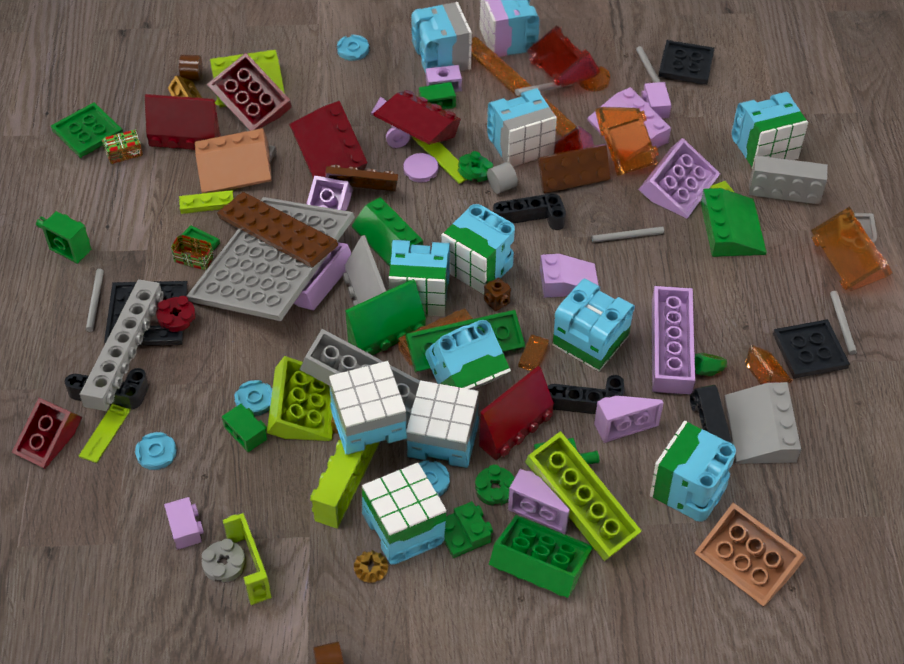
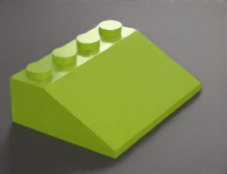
[210,50,285,108]
[267,356,333,441]

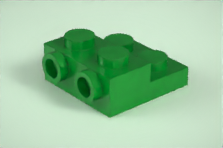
[444,501,493,559]

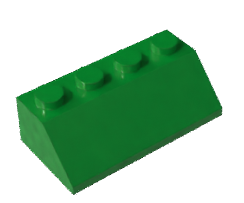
[352,197,423,267]

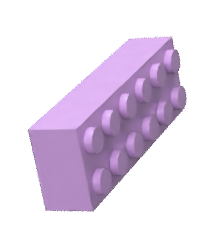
[652,286,695,394]

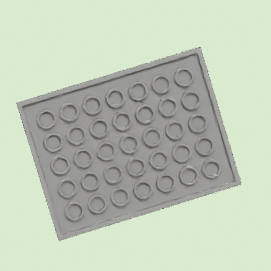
[186,197,355,321]

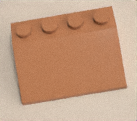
[195,128,272,194]
[695,503,806,606]

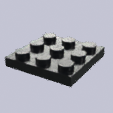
[658,40,715,85]
[773,319,850,379]

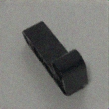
[493,193,566,230]
[64,368,149,409]
[548,375,624,415]
[690,385,732,456]

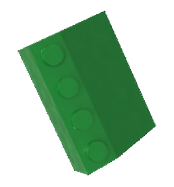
[700,188,767,257]
[345,279,426,356]
[489,515,593,598]

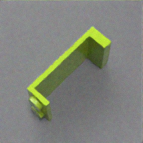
[223,513,272,605]

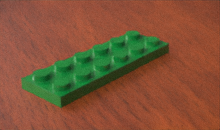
[405,310,525,373]

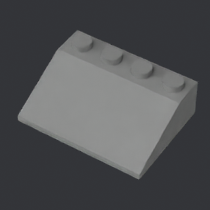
[343,235,386,306]
[724,382,801,464]

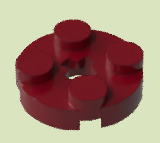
[156,296,196,332]

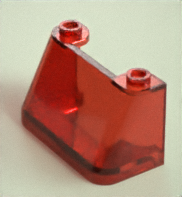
[526,25,601,87]

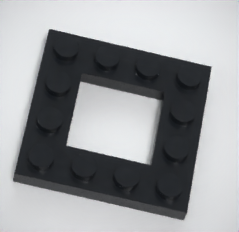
[104,281,189,346]

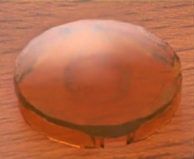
[577,65,610,91]

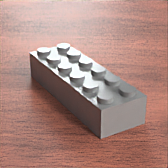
[300,329,420,425]

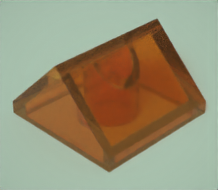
[745,345,792,385]

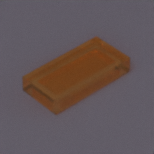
[518,334,549,371]

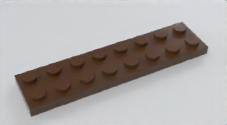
[217,192,338,268]

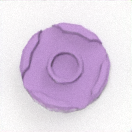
[403,153,438,182]

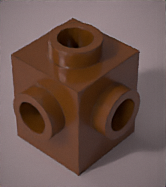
[483,278,511,312]

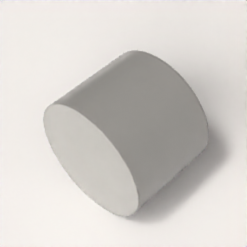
[487,162,518,194]

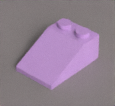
[307,176,353,211]
[540,254,598,298]
[594,396,663,443]
[508,469,570,534]

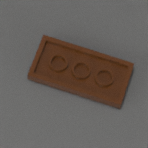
[538,144,611,193]
[325,165,398,192]

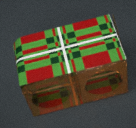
[102,129,143,164]
[171,235,214,270]

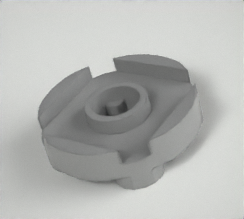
[202,539,245,582]

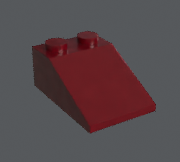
[12,397,82,469]

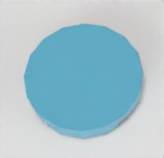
[337,35,369,61]
[235,380,272,416]
[135,432,177,470]
[419,461,450,497]

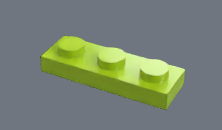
[179,190,234,214]

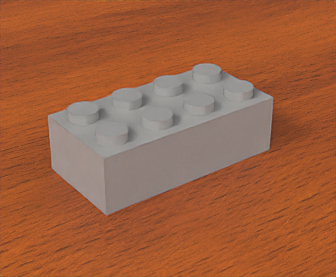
[749,155,828,204]

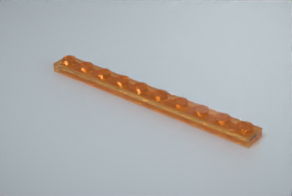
[471,36,579,140]

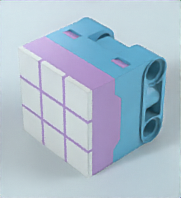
[480,0,540,58]

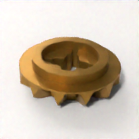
[354,550,388,583]

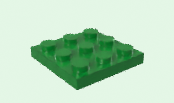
[51,102,123,158]

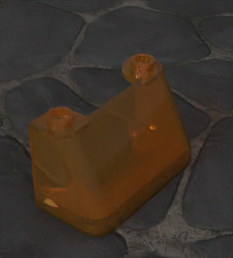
[595,107,659,176]
[811,206,893,292]

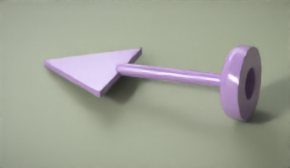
[371,97,410,148]

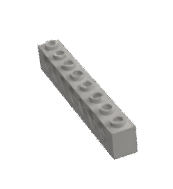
[80,279,164,411]

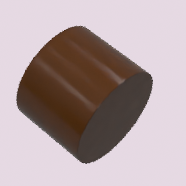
[179,55,203,80]
[313,641,344,664]

